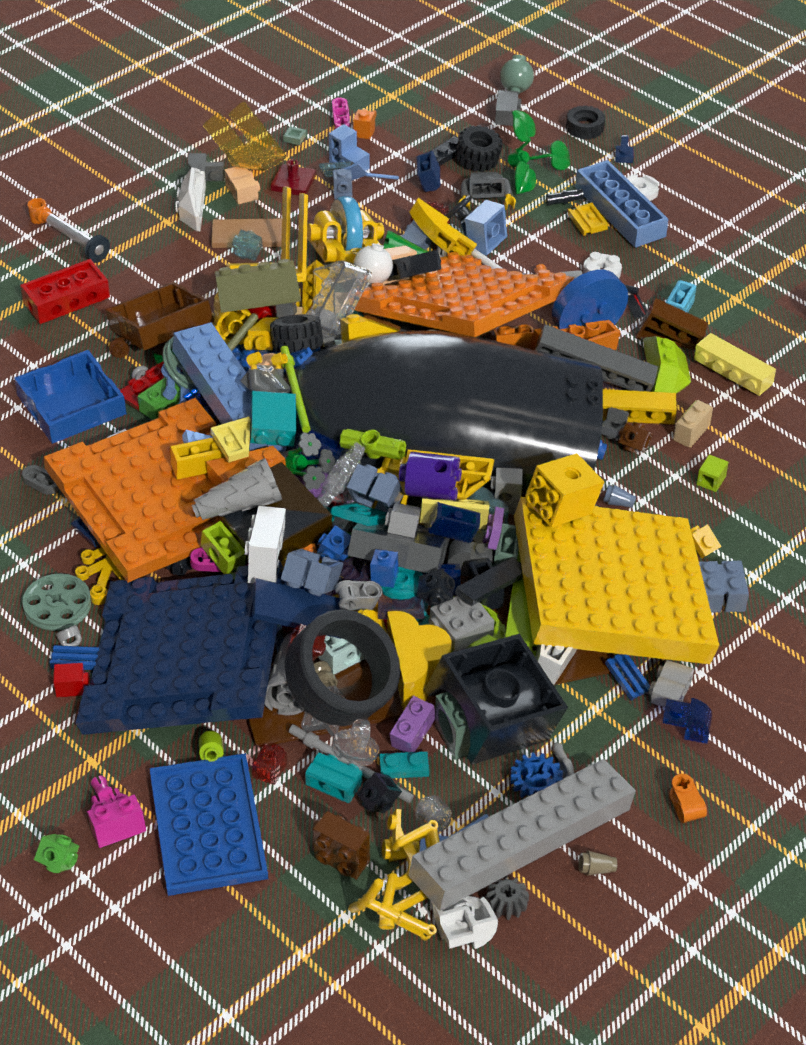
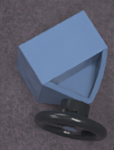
[444,195,507,256]

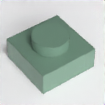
[283,126,307,145]

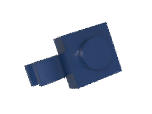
[615,135,634,163]

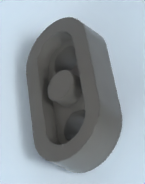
[22,465,60,495]

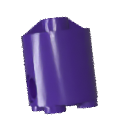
[399,452,462,501]

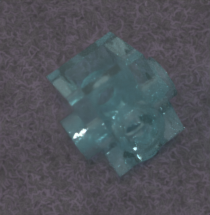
[232,229,263,261]

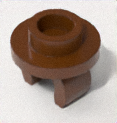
[109,337,129,358]

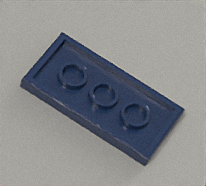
[252,578,341,639]

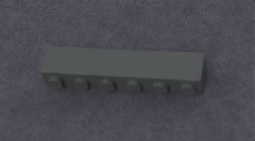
[535,324,658,392]

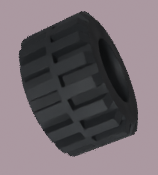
[455,125,503,172]
[270,314,323,353]

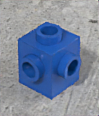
[317,525,351,562]

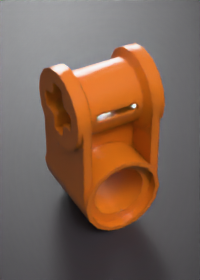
[669,774,707,823]

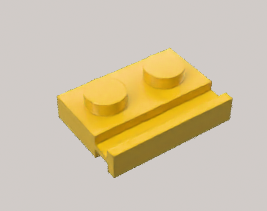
[568,202,608,236]

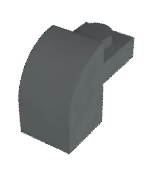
[188,153,225,182]
[446,536,493,576]

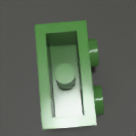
[138,378,180,420]

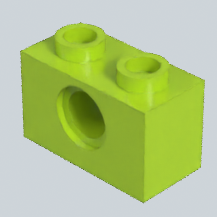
[201,521,246,575]

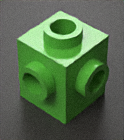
[34,834,79,873]

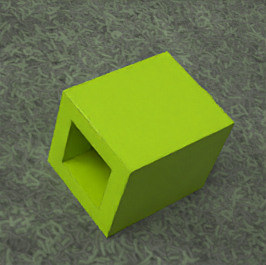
[697,455,729,492]

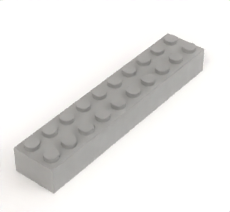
[408,759,636,911]

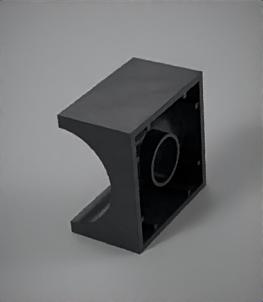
[425,634,568,765]

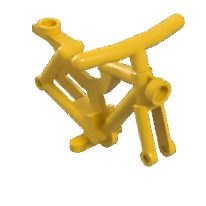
[349,809,440,941]

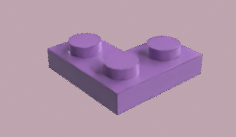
[482,507,504,554]

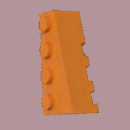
[530,320,621,350]

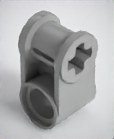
[335,580,382,611]

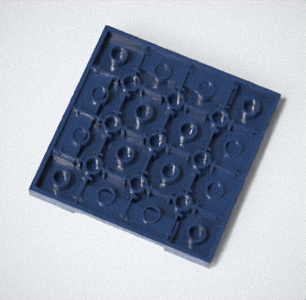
[76,562,285,735]

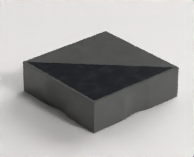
[348,523,452,573]

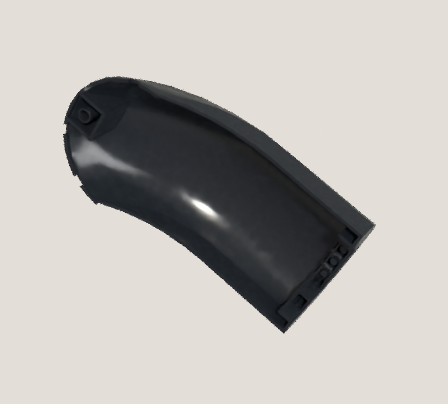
[283,331,603,496]

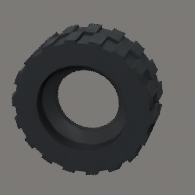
[566,105,605,139]

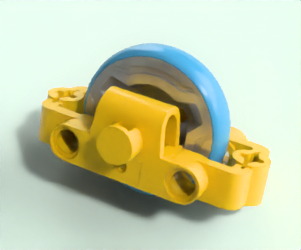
[307,196,384,272]

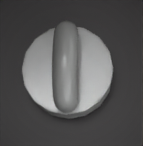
[56,625,81,646]

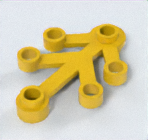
[75,547,125,605]

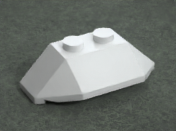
[176,168,206,232]

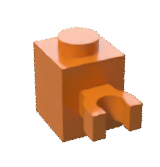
[353,109,376,139]

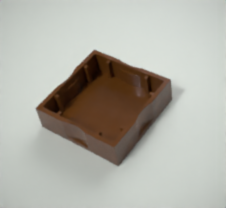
[105,282,214,350]

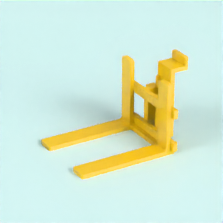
[227,187,308,282]

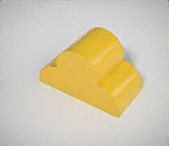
[387,611,451,711]

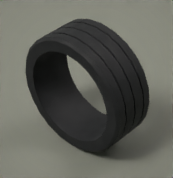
[285,609,400,726]

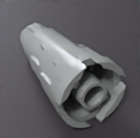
[192,458,282,520]
[265,632,304,715]

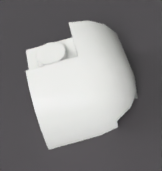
[432,896,498,949]

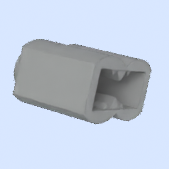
[649,660,694,712]

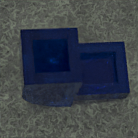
[662,698,712,744]

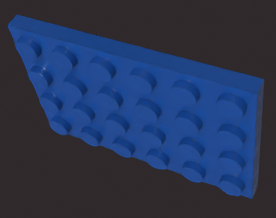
[150,753,268,896]

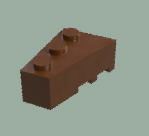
[635,298,708,350]

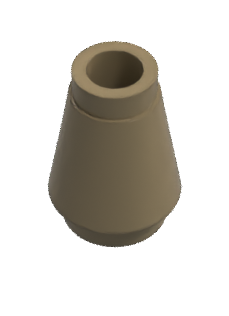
[578,850,617,876]

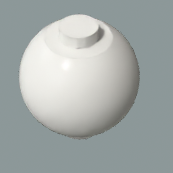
[354,243,393,288]

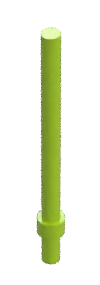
[280,346,310,433]

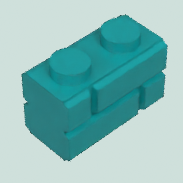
[305,752,362,803]

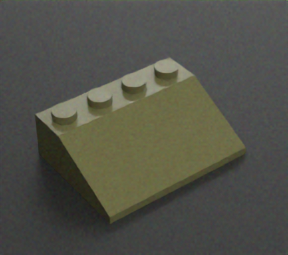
[215,259,301,313]

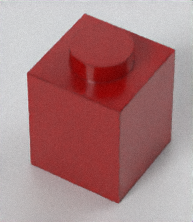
[54,663,89,697]

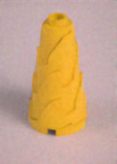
[213,293,256,345]

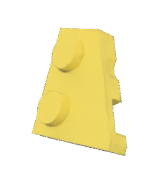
[211,417,251,462]

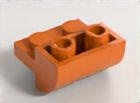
[490,324,534,349]

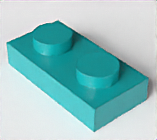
[380,751,429,778]

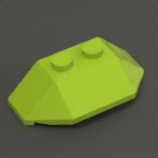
[643,336,691,394]

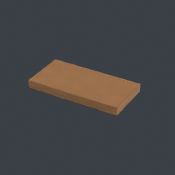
[212,218,282,248]

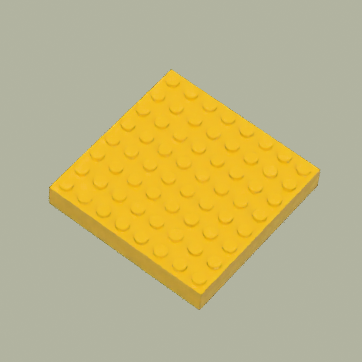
[514,497,719,664]

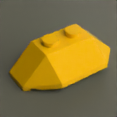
[405,450,494,500]

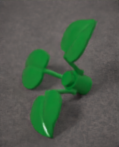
[508,110,570,194]

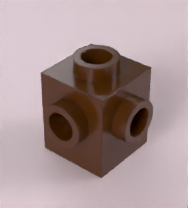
[618,422,653,453]

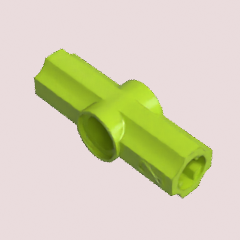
[340,429,406,460]

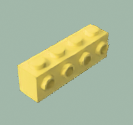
[694,333,776,396]

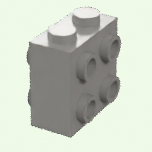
[429,596,494,652]

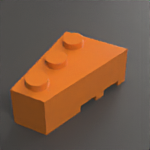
[206,446,286,486]

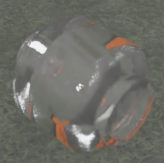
[415,795,452,832]

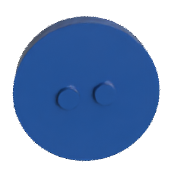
[552,269,628,329]

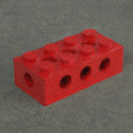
[20,259,110,324]

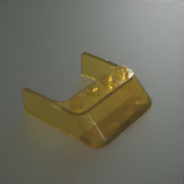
[203,101,286,171]

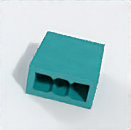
[250,391,296,446]

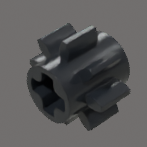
[166,556,192,576]

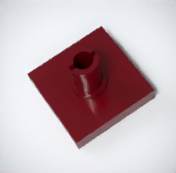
[271,159,316,196]

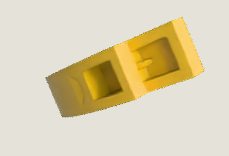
[409,198,477,256]

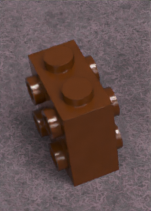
[312,811,370,880]

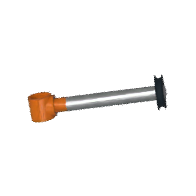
[27,198,110,263]

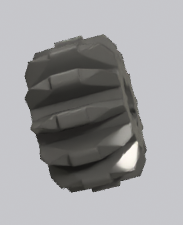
[486,876,529,921]

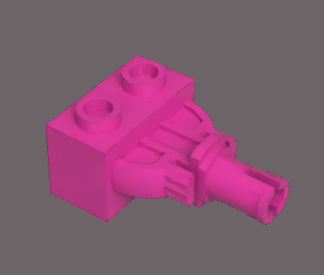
[87,775,146,848]

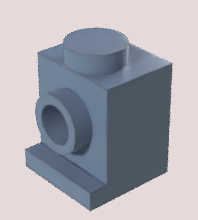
[333,169,352,199]

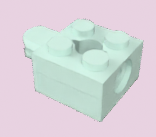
[312,635,365,675]

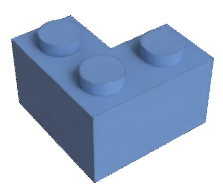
[329,124,370,170]

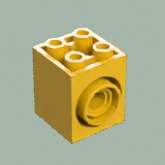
[524,453,604,528]

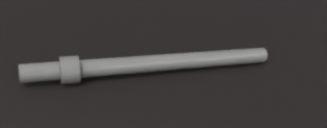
[289,724,414,803]

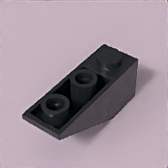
[389,250,442,281]

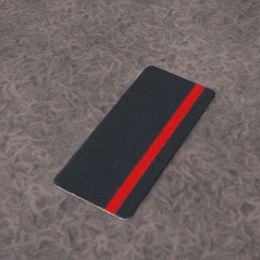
[627,295,647,318]

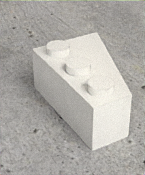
[245,506,286,583]
[536,644,577,684]

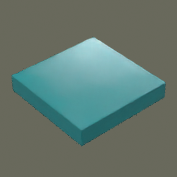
[331,503,387,526]

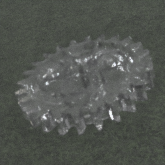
[317,442,365,507]

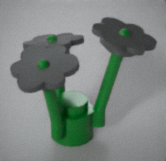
[285,433,335,490]

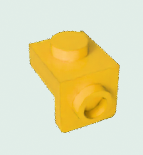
[691,524,722,558]

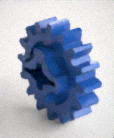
[510,753,563,798]

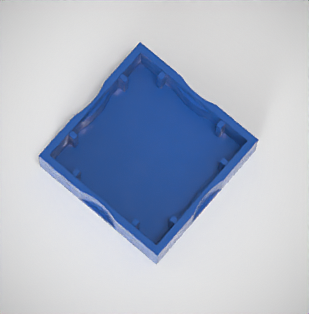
[14,350,126,444]

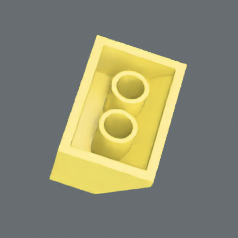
[420,497,490,533]

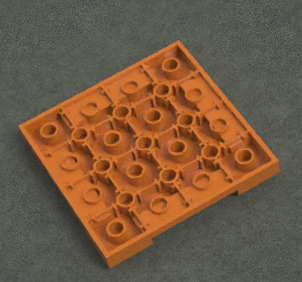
[350,252,574,337]
[44,398,216,582]

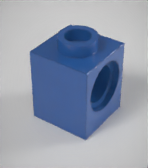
[370,549,399,588]

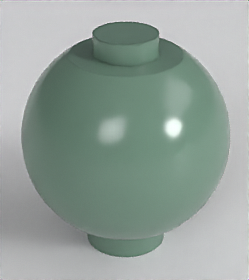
[500,54,534,94]

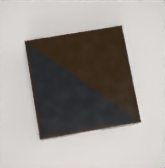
[210,462,333,562]

